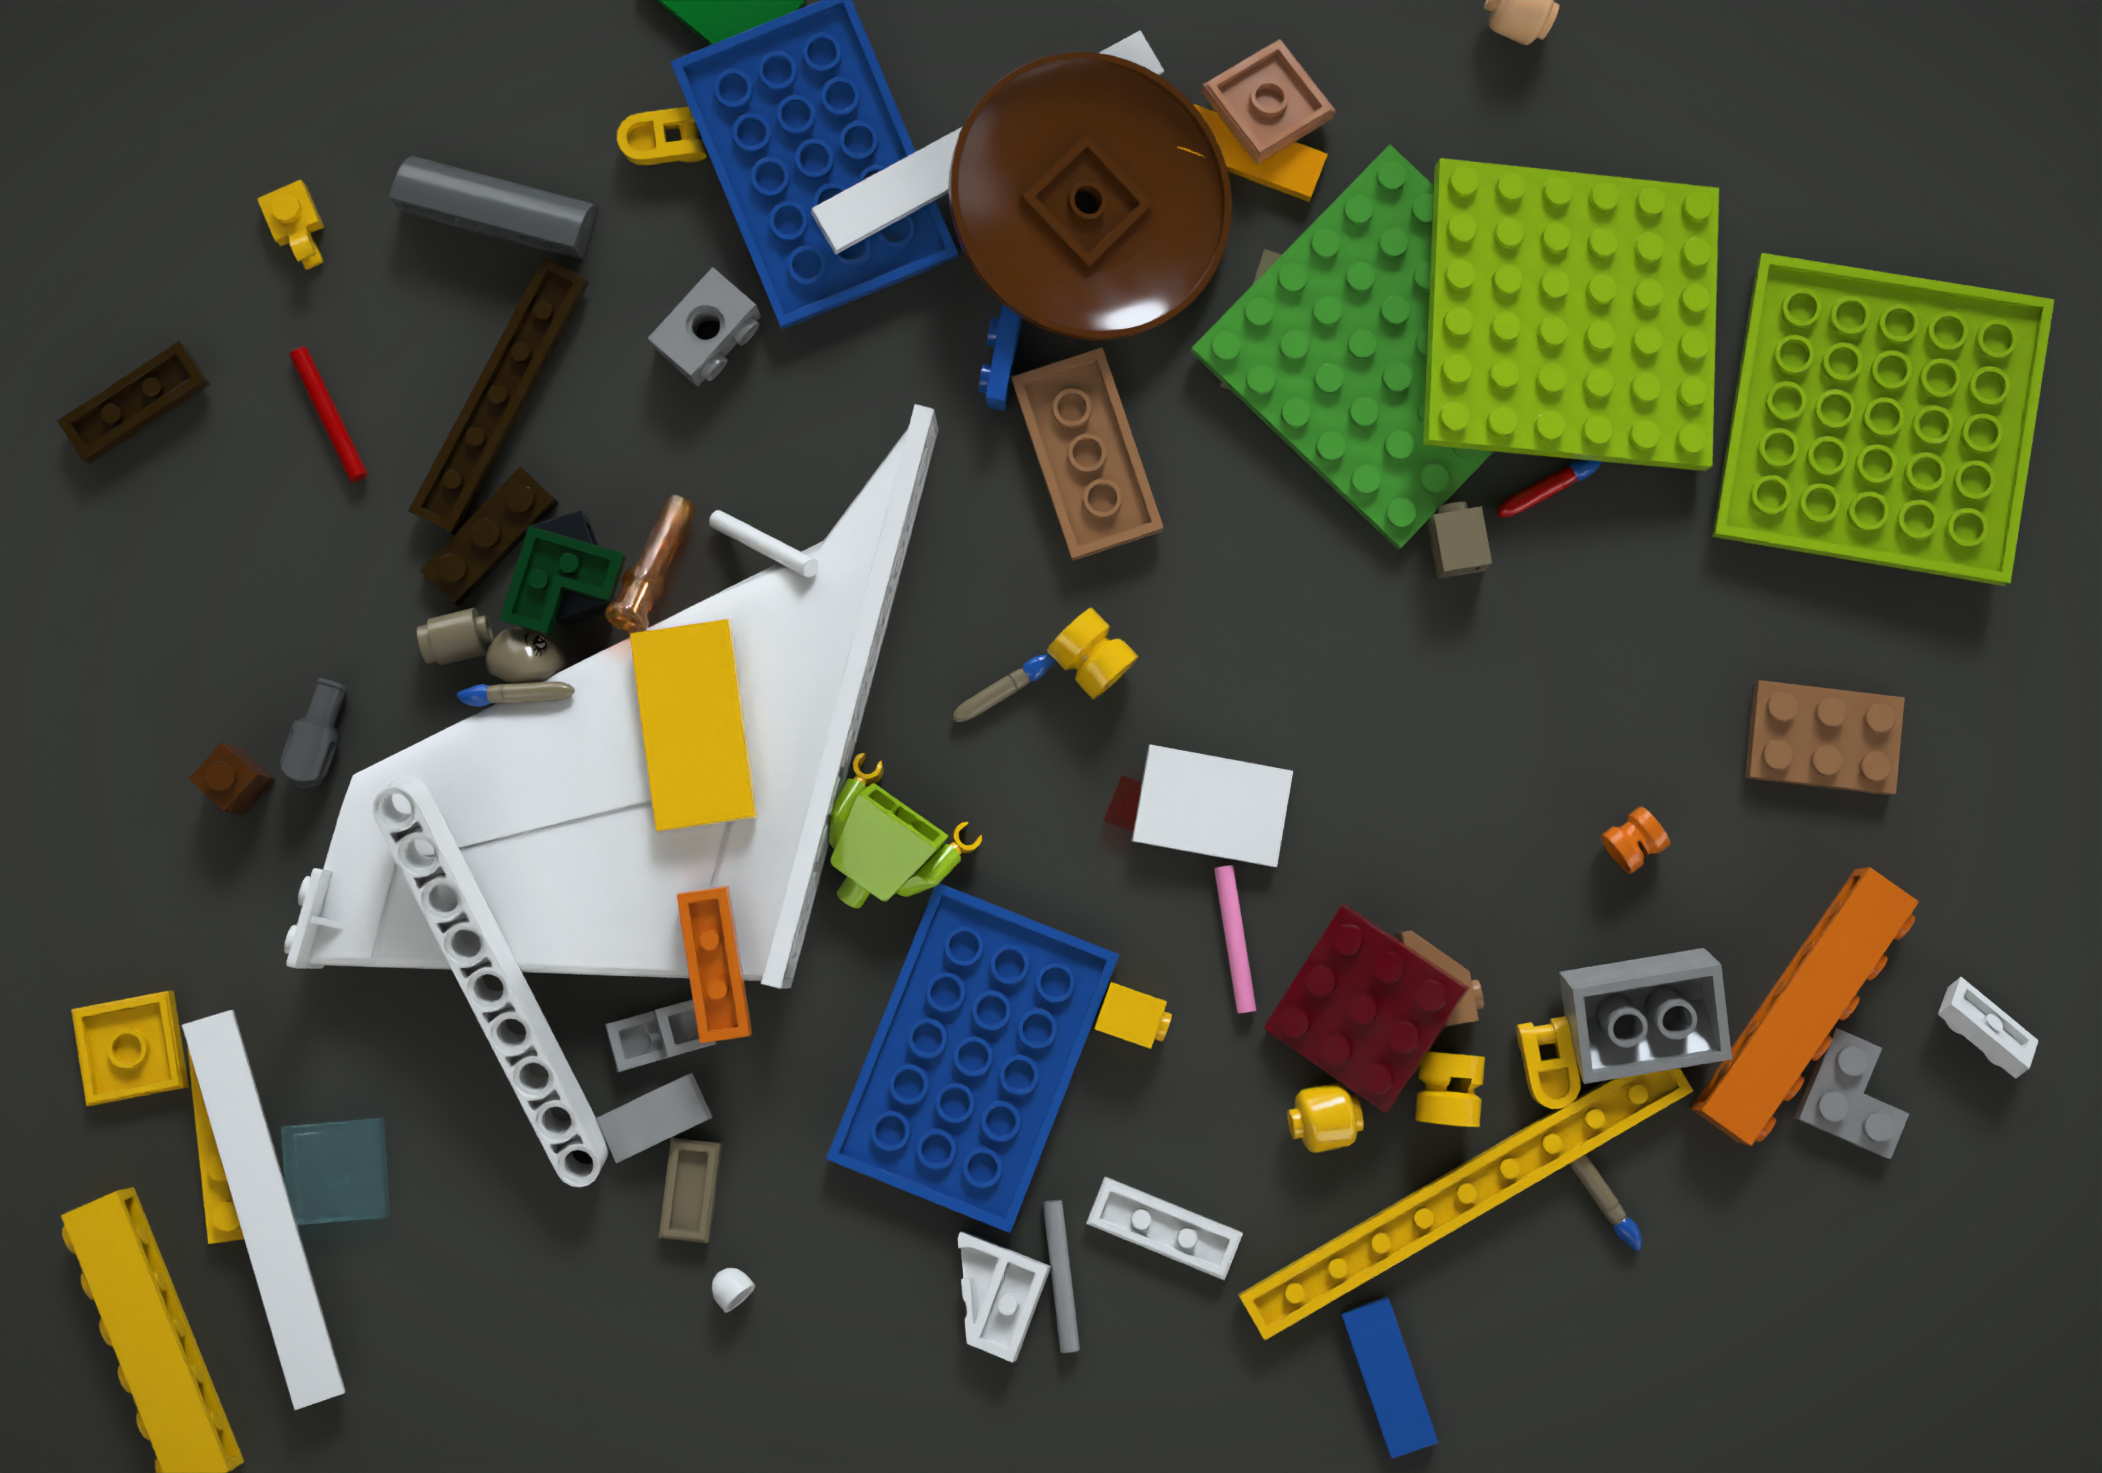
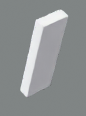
[1086,1176,1243,1280]

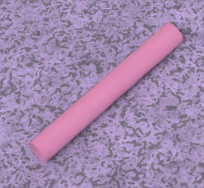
[1214,865,1257,1014]

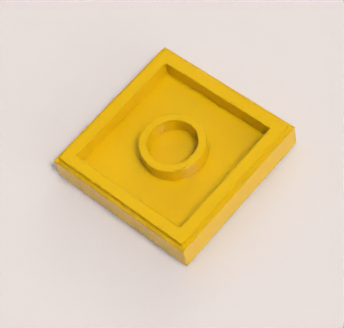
[71,991,189,1107]

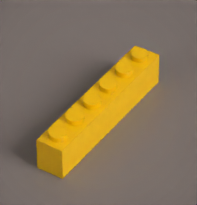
[61,1187,245,1473]

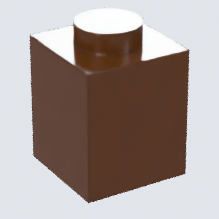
[188,742,275,815]

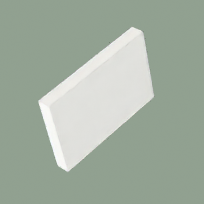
[1131,745,1293,867]

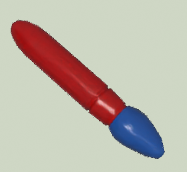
[1496,459,1602,517]

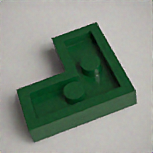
[499,526,627,636]

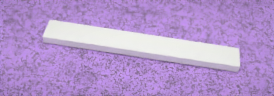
[811,30,1164,255]
[182,1010,346,1410]

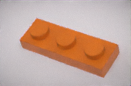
[676,885,752,1043]

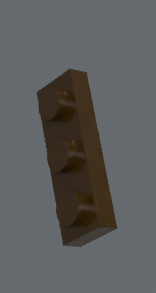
[57,341,211,464]
[420,466,558,606]

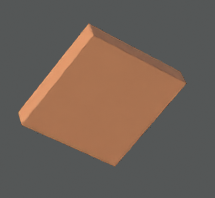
[1201,39,1336,165]

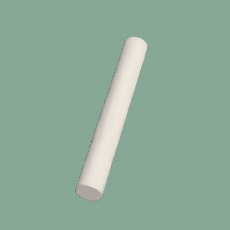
[709,510,818,578]

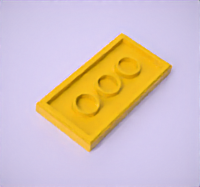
[629,619,758,832]

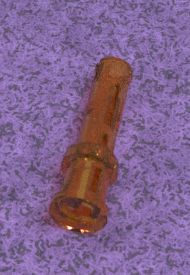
[605,495,696,633]

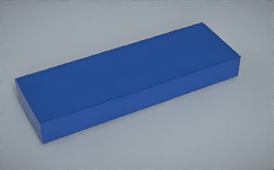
[1340,1296,1439,1459]

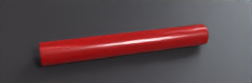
[289,347,368,482]

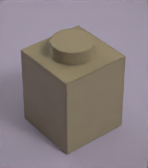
[1427,502,1492,579]

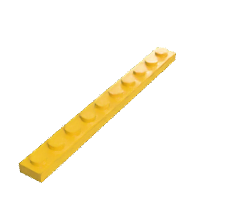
[1238,1068,1693,1341]

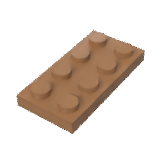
[1011,347,1164,561]

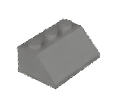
[1559,948,1732,1084]

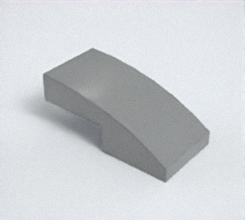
[605,999,716,1072]
[596,1073,713,1163]

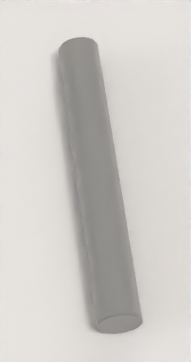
[1043,1200,1080,1353]

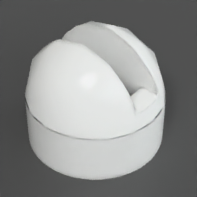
[712,1268,755,1312]

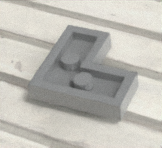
[1794,1028,1909,1159]

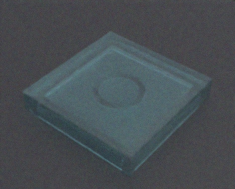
[281,1117,390,1225]

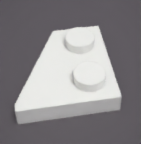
[957,1231,1051,1362]

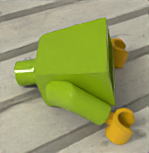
[829,753,982,909]

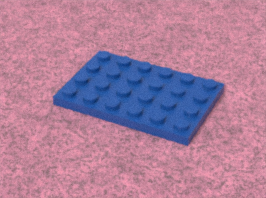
[670,0,959,330]
[826,883,1119,1233]

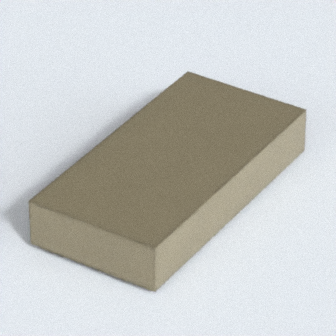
[658,1137,722,1243]

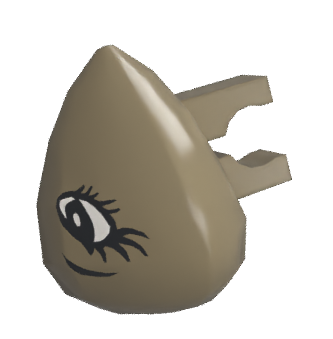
[485,627,569,684]

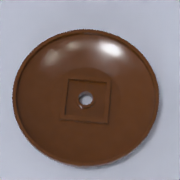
[948,52,1232,341]

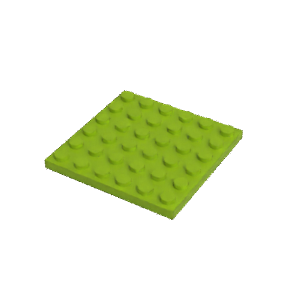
[1423,158,1719,471]
[1712,253,2055,586]

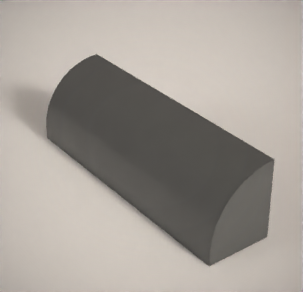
[389,156,599,260]

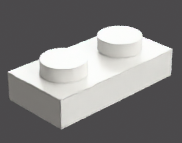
[1938,977,2039,1079]

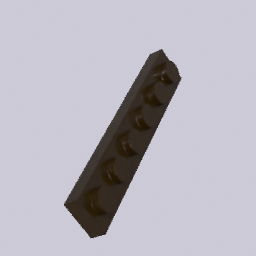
[408,257,589,535]

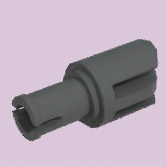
[280,678,348,788]

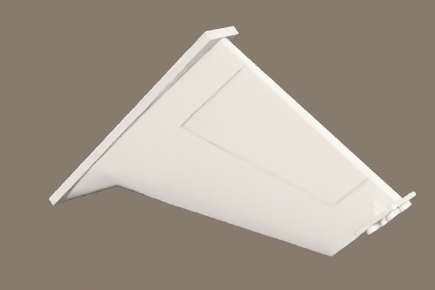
[284,404,939,989]

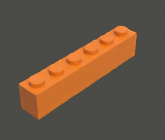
[1690,867,1919,1146]

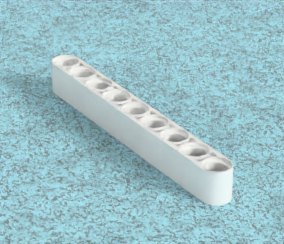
[372,776,609,1187]

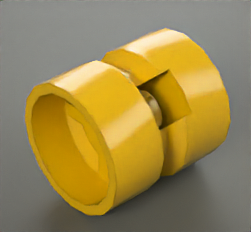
[1046,607,1139,700]
[1415,1051,1485,1127]

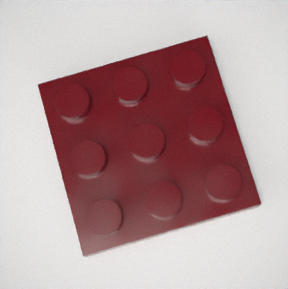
[1263,904,1470,1113]

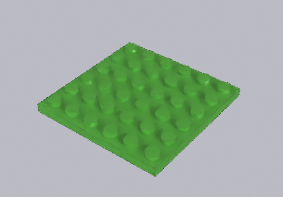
[1190,144,1494,550]

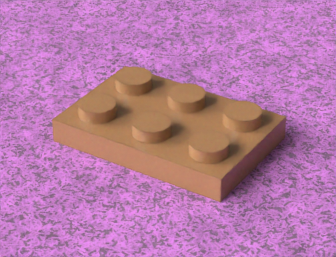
[1745,680,1905,795]

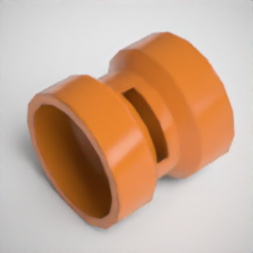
[1600,806,1671,874]

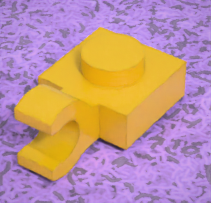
[257,179,324,270]

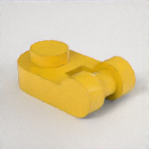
[617,107,707,165]
[1516,1016,1580,1109]

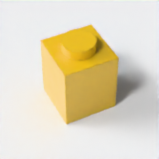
[1094,982,1172,1049]

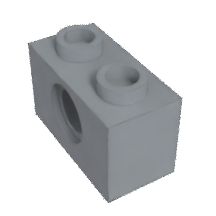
[648,267,761,387]

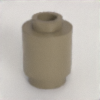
[417,608,494,666]

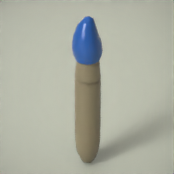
[952,654,1056,722]
[457,681,575,707]
[1570,1154,1642,1251]

